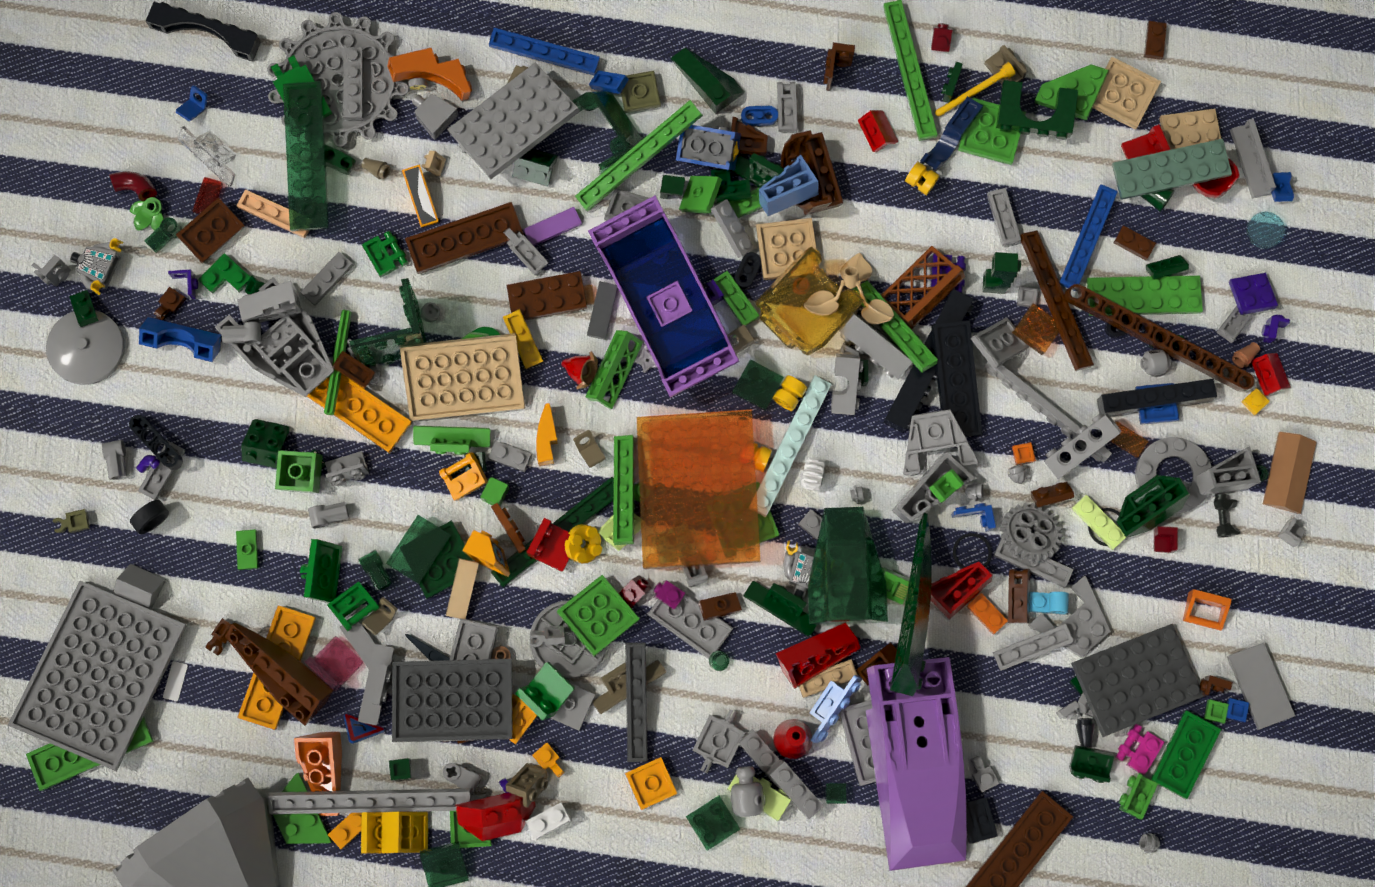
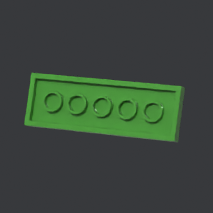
[1086,275,1203,316]
[26,716,154,791]

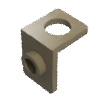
[573,430,606,468]
[362,597,397,635]

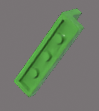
[585,330,643,409]

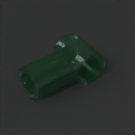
[144,217,182,253]
[358,549,392,591]

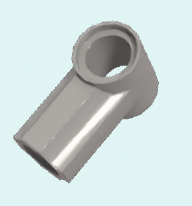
[221,322,261,345]
[102,440,127,480]
[308,502,349,529]

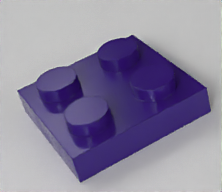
[1228,273,1278,315]

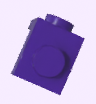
[1262,315,1290,344]

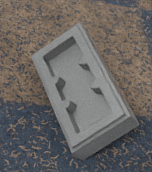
[1216,306,1253,343]

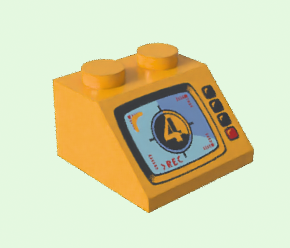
[462,530,510,577]

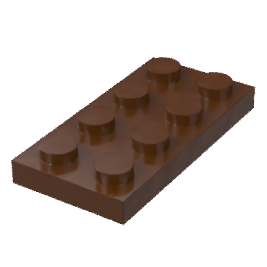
[506,271,587,320]

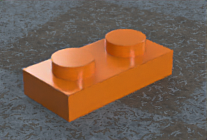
[966,593,1008,635]

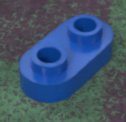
[741,106,778,126]

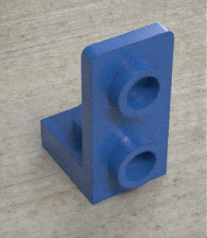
[951,503,996,532]

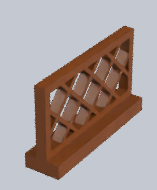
[881,246,965,329]

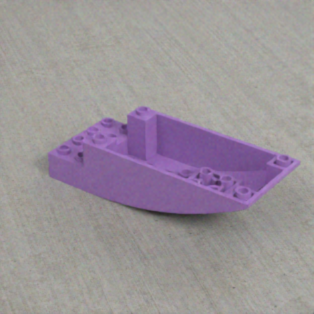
[866,657,967,871]

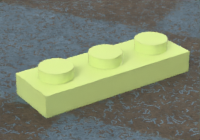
[1072,495,1126,550]

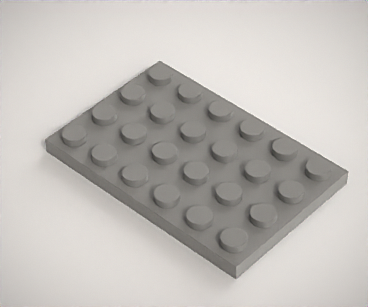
[447,62,580,179]

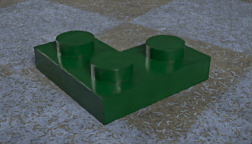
[711,169,752,204]

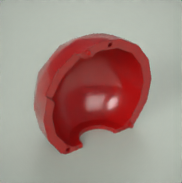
[1192,158,1239,199]

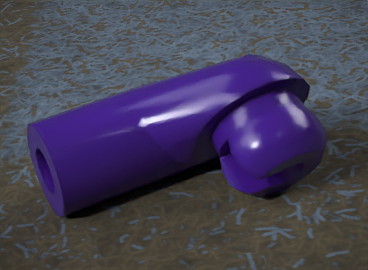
[136,455,160,473]

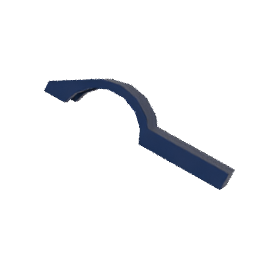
[920,96,983,172]

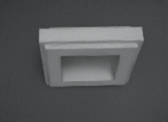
[840,341,860,355]

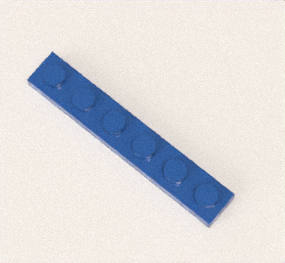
[489,28,600,76]
[1059,184,1118,291]

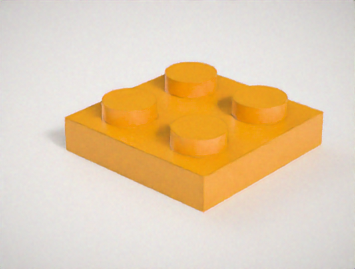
[625,757,677,810]

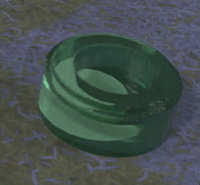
[709,651,729,671]

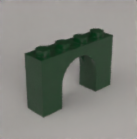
[996,80,1078,140]

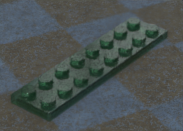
[283,81,329,232]

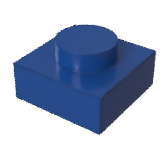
[1226,698,1249,722]

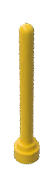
[935,62,1016,117]

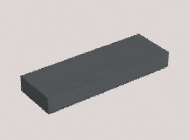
[587,281,618,340]

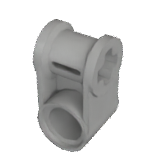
[443,763,482,795]

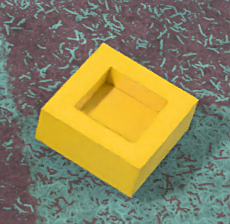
[1241,388,1270,416]

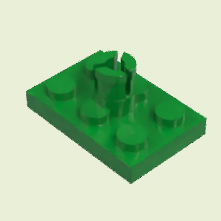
[300,539,342,603]

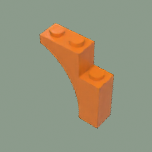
[387,48,472,101]

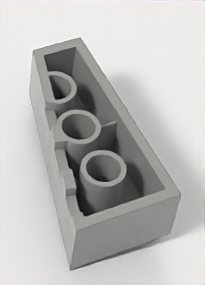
[839,308,913,379]
[892,452,975,523]

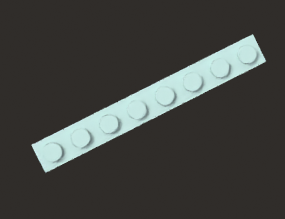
[748,375,831,517]

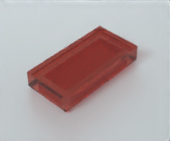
[192,177,223,214]

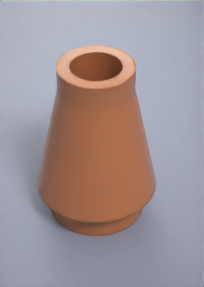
[1232,342,1260,368]

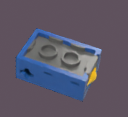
[676,125,741,170]

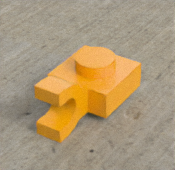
[532,743,564,778]

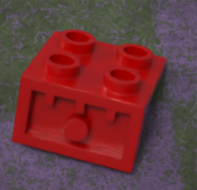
[1121,125,1171,159]
[527,518,570,572]

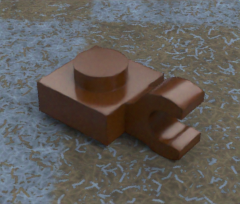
[154,287,186,321]
[205,618,231,656]

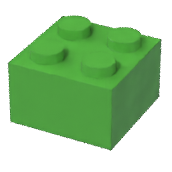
[275,451,323,493]

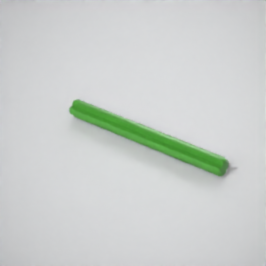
[324,310,352,416]

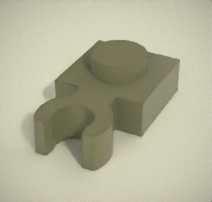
[53,509,90,534]

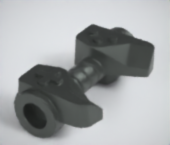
[1214,494,1241,538]

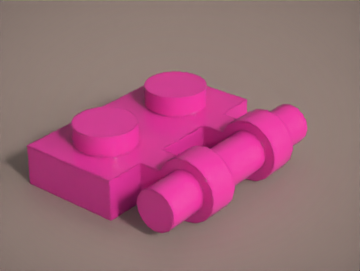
[1116,724,1165,776]

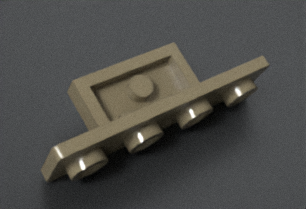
[592,660,666,714]

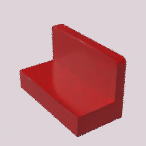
[858,110,898,152]
[1251,353,1291,396]

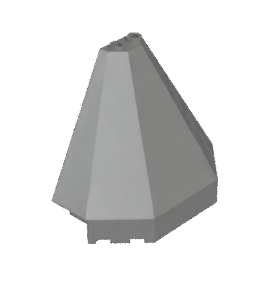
[113,778,280,887]

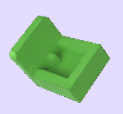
[929,469,964,503]

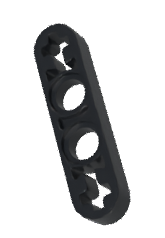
[129,415,183,470]

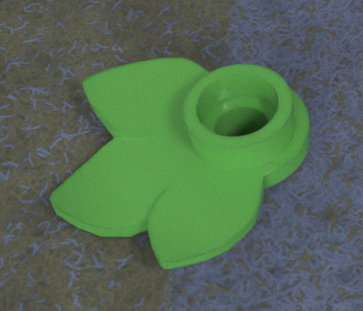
[129,197,164,232]

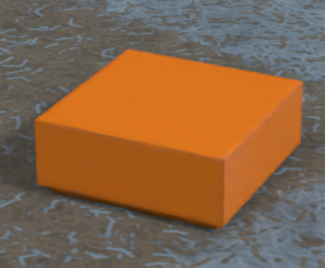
[1012,442,1036,465]

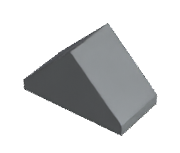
[680,553,708,587]

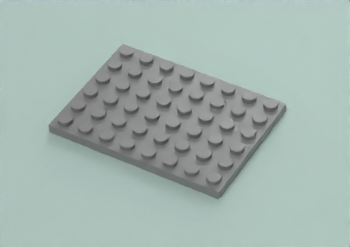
[8,581,187,771]

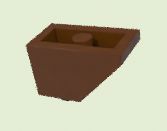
[856,642,897,686]

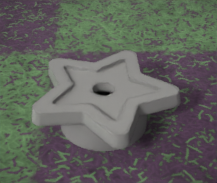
[635,349,658,373]

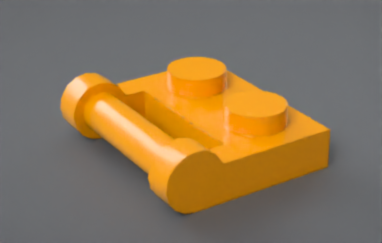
[439,452,488,501]

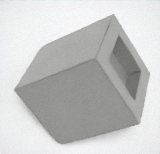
[1278,517,1306,547]

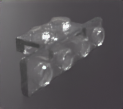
[178,126,236,187]

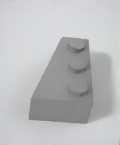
[237,280,302,323]
[1196,446,1261,495]

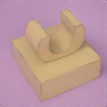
[421,151,446,176]

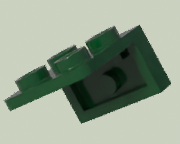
[241,419,290,468]

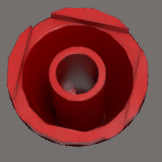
[773,719,812,759]

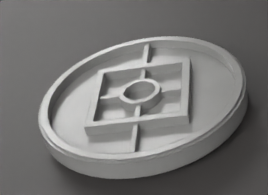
[530,601,607,679]

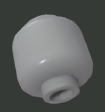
[1140,349,1171,375]

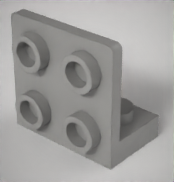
[325,451,369,486]

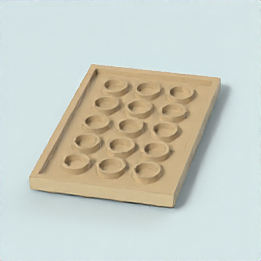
[400,333,525,421]

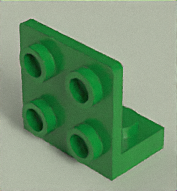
[515,662,575,721]

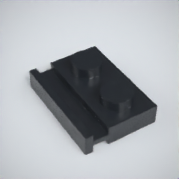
[966,797,998,844]

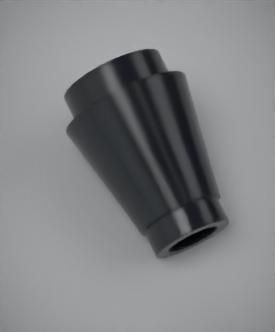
[1075,718,1095,747]

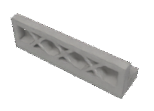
[1230,119,1276,199]

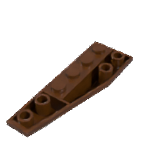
[225,622,334,726]

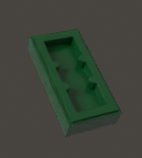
[1146,255,1189,279]

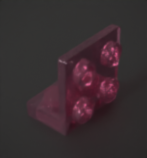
[305,636,363,691]

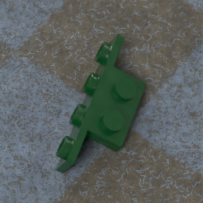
[730,153,784,188]
[743,581,819,637]

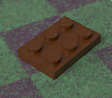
[176,197,245,264]

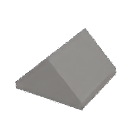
[114,564,166,610]

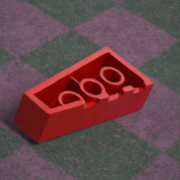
[776,622,860,689]

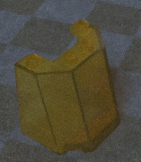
[755,246,864,355]

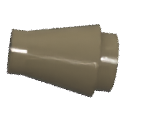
[361,158,391,179]

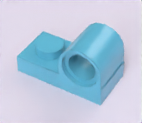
[1029,592,1069,615]

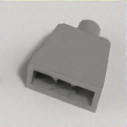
[412,94,458,140]

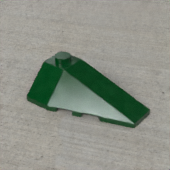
[671,48,745,114]

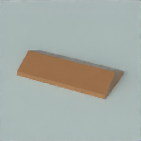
[1262,432,1316,515]

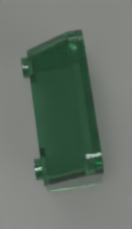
[572,91,642,175]

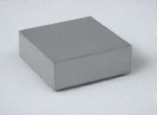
[1017,286,1038,308]

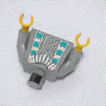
[70,238,124,295]
[783,540,844,599]

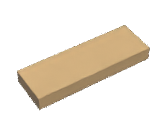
[446,558,479,619]
[798,660,858,698]

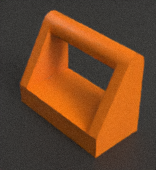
[1183,589,1232,631]

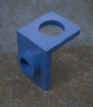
[176,85,208,122]

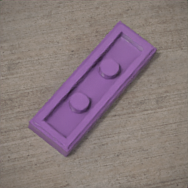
[523,207,582,246]

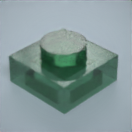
[826,783,846,804]

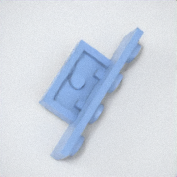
[809,675,862,743]

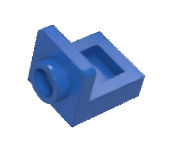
[1271,172,1294,202]

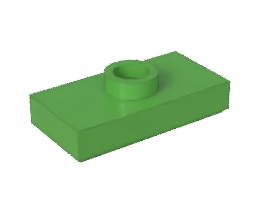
[236,529,259,570]

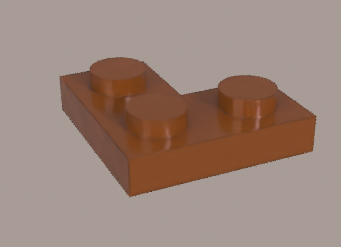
[491,503,526,553]

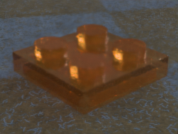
[1012,303,1059,355]

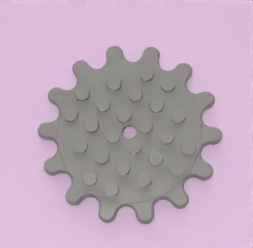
[267,12,409,147]

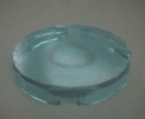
[1246,211,1285,249]

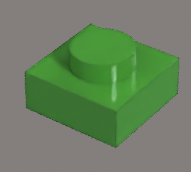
[1204,699,1229,724]

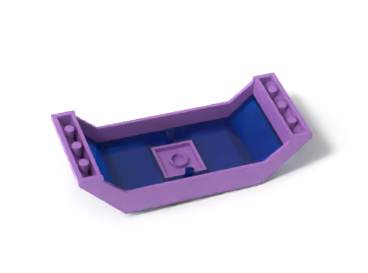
[588,195,740,398]

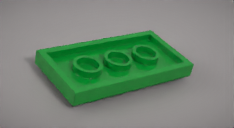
[1150,710,1221,800]

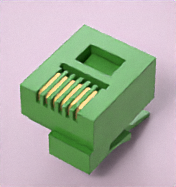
[873,566,909,604]

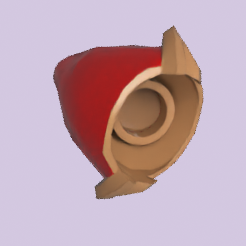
[561,351,598,389]

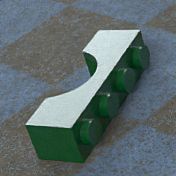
[982,252,1021,294]

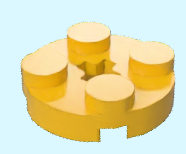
[565,524,602,564]

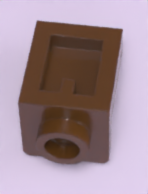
[1200,675,1233,696]

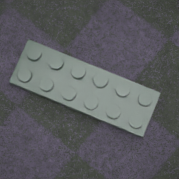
[1112,139,1232,200]

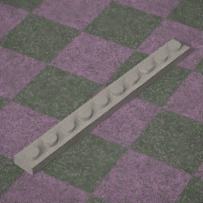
[268,788,471,814]

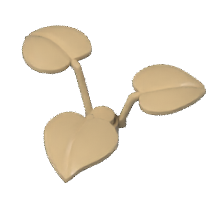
[804,253,894,324]

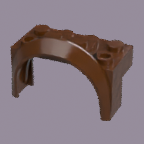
[781,130,843,215]

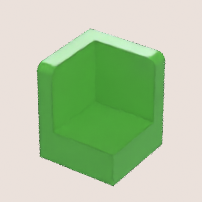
[480,477,509,506]

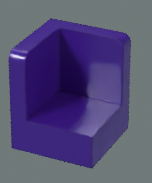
[703,280,724,312]

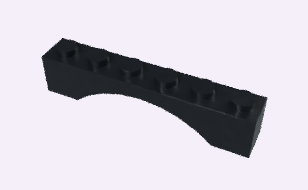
[146,1,261,62]
[1097,378,1217,417]

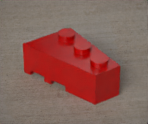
[931,562,993,620]

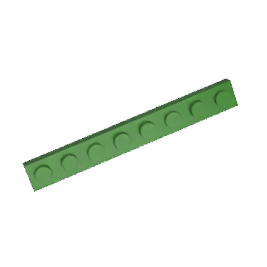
[883,0,938,141]
[575,100,703,212]

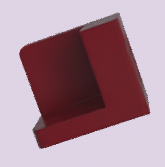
[1154,526,1178,553]

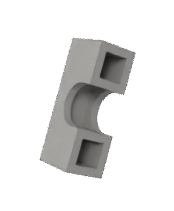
[831,353,863,415]

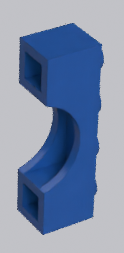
[139,317,221,362]

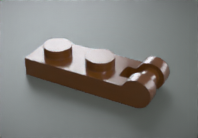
[1008,569,1031,623]

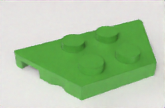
[273,773,332,844]

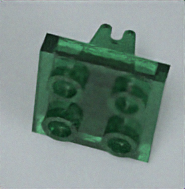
[686,795,740,851]

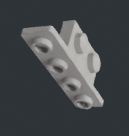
[358,644,394,725]

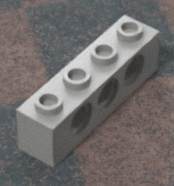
[1044,413,1121,479]

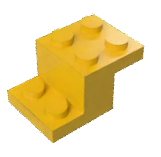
[361,812,428,854]

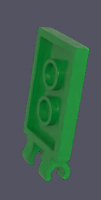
[271,55,332,131]

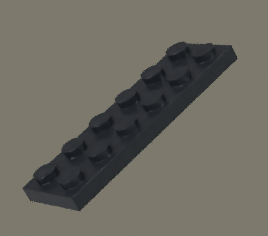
[931,321,982,437]

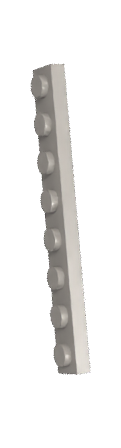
[984,362,1112,463]

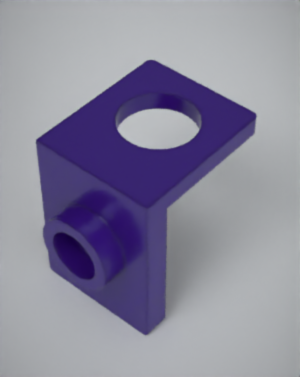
[168,269,198,299]

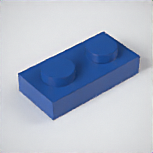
[589,70,629,94]

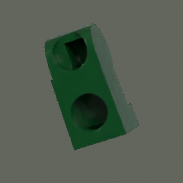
[317,144,356,175]

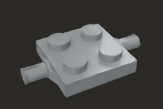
[692,710,745,774]

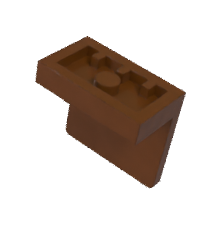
[823,42,855,91]

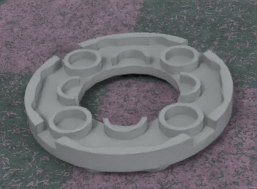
[1135,437,1212,514]

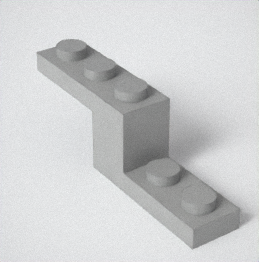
[738,729,823,819]

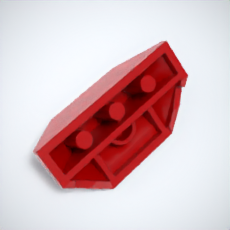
[455,792,536,841]

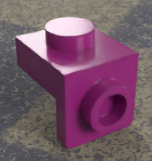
[653,580,685,610]

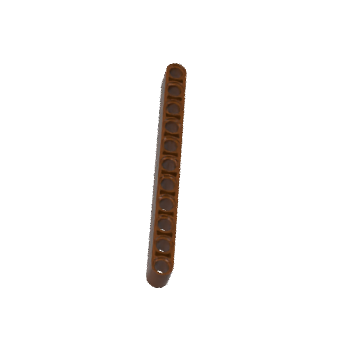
[1064,284,1255,392]

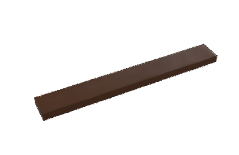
[1020,230,1094,371]

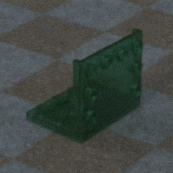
[349,278,427,368]

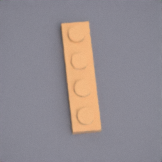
[237,190,313,238]

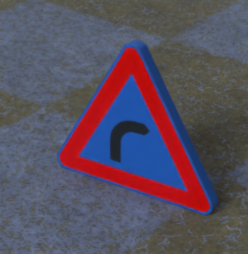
[344,713,385,744]

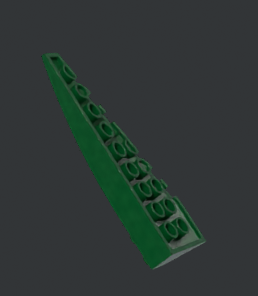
[890,512,932,696]

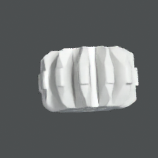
[802,457,826,490]

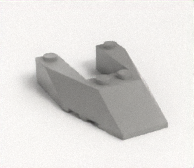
[215,277,334,397]

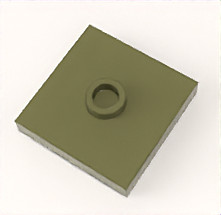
[621,71,661,113]

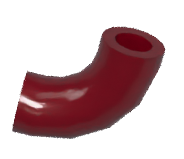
[109,171,157,201]

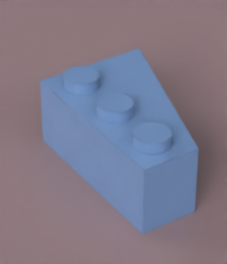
[759,155,818,216]

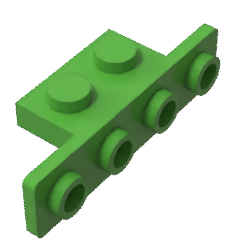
[413,425,490,455]

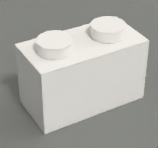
[526,802,571,840]

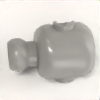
[730,766,764,817]

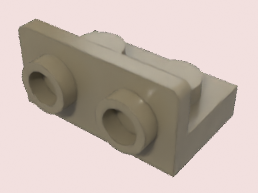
[984,45,1027,84]
[506,763,549,807]

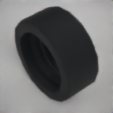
[130,499,169,535]

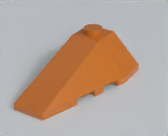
[294,732,342,816]

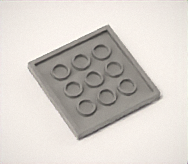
[839,700,927,786]

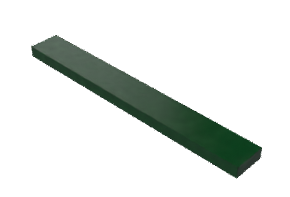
[491,477,614,588]

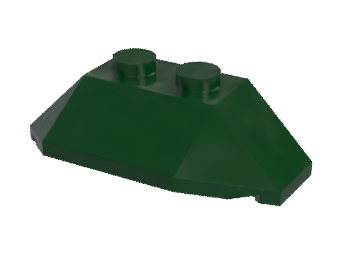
[1116,475,1190,538]

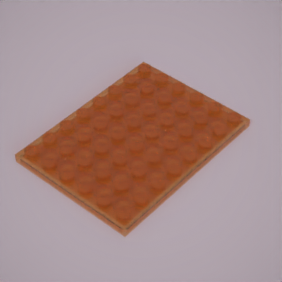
[637,410,761,569]

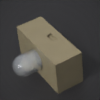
[712,325,754,354]

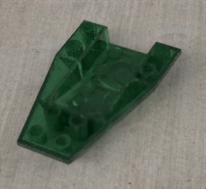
[808,507,888,625]

